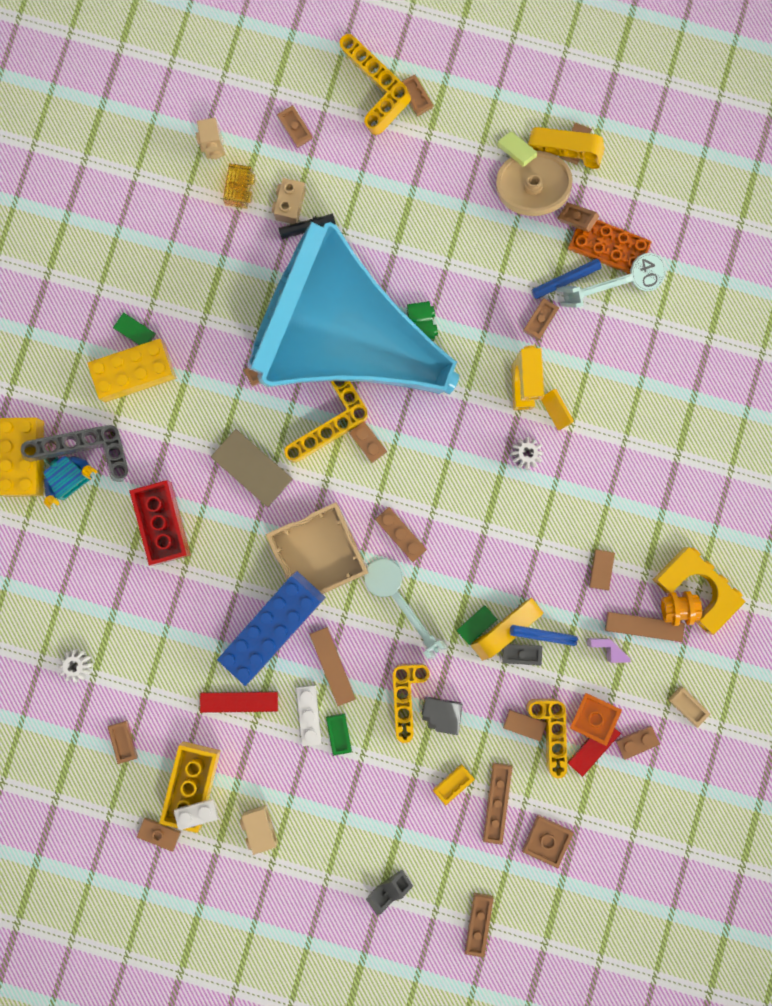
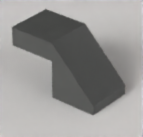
[366,870,413,915]

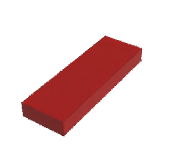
[567,728,621,777]

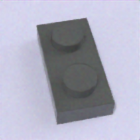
[502,644,543,666]

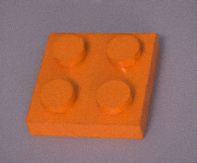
[570,693,622,746]

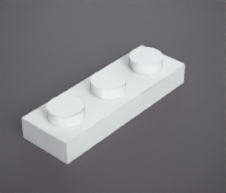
[296,685,322,746]

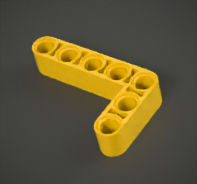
[340,34,411,135]
[284,381,368,463]

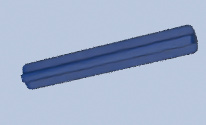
[532,259,602,299]
[510,625,578,646]

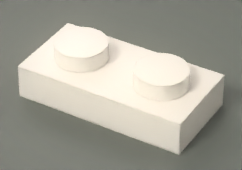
[174,798,219,830]

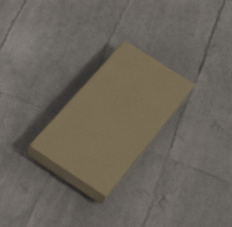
[211,429,293,507]

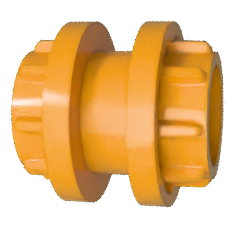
[661,591,702,626]

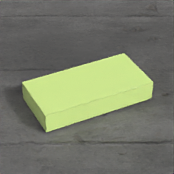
[498,131,537,167]

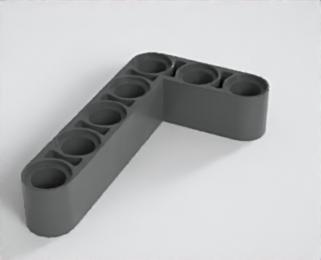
[21,425,128,482]

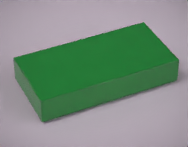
[113,312,156,345]
[456,605,498,645]
[326,713,352,756]

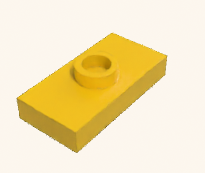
[432,763,475,806]

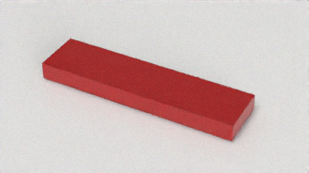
[200,691,278,713]

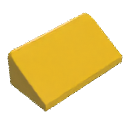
[541,389,574,430]

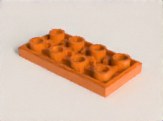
[568,219,652,274]

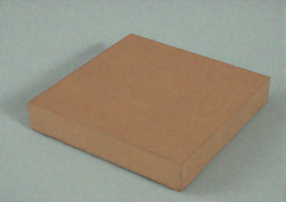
[522,814,574,868]

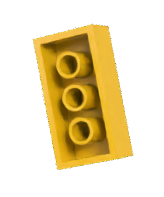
[87,339,177,402]
[0,417,44,497]
[159,741,221,833]

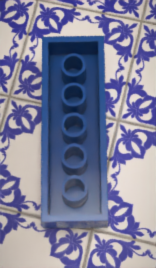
[217,571,326,686]

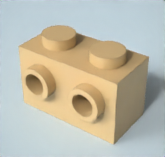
[196,117,226,159]
[272,178,306,224]
[240,805,278,855]

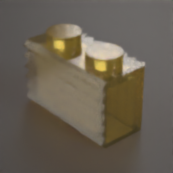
[223,163,256,209]

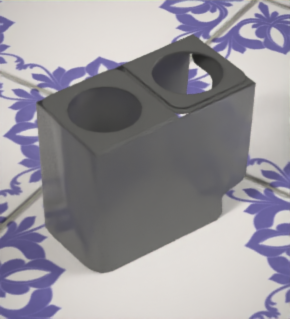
[421,696,463,735]

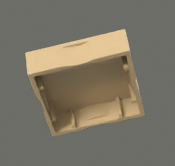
[265,502,369,594]

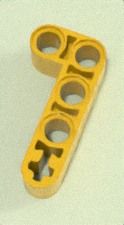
[528,127,605,169]
[470,597,544,661]
[392,663,430,743]
[526,699,567,779]

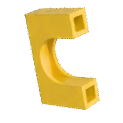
[511,345,544,410]
[652,547,746,635]

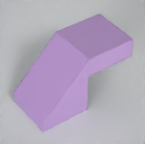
[587,638,631,663]

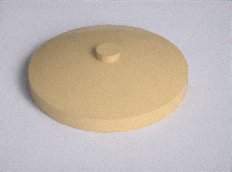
[496,151,572,216]

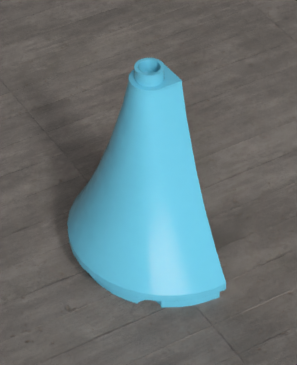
[248,222,459,394]

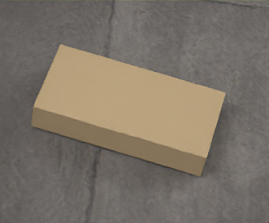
[668,686,710,728]

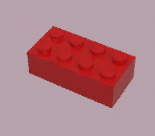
[129,480,191,566]

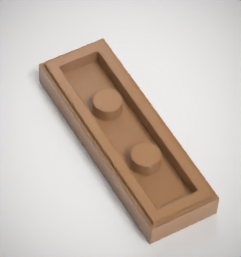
[464,893,494,958]

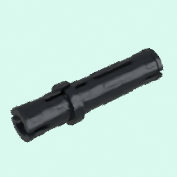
[279,213,336,240]

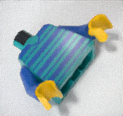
[43,456,98,510]

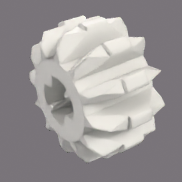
[510,437,544,470]
[58,649,93,683]

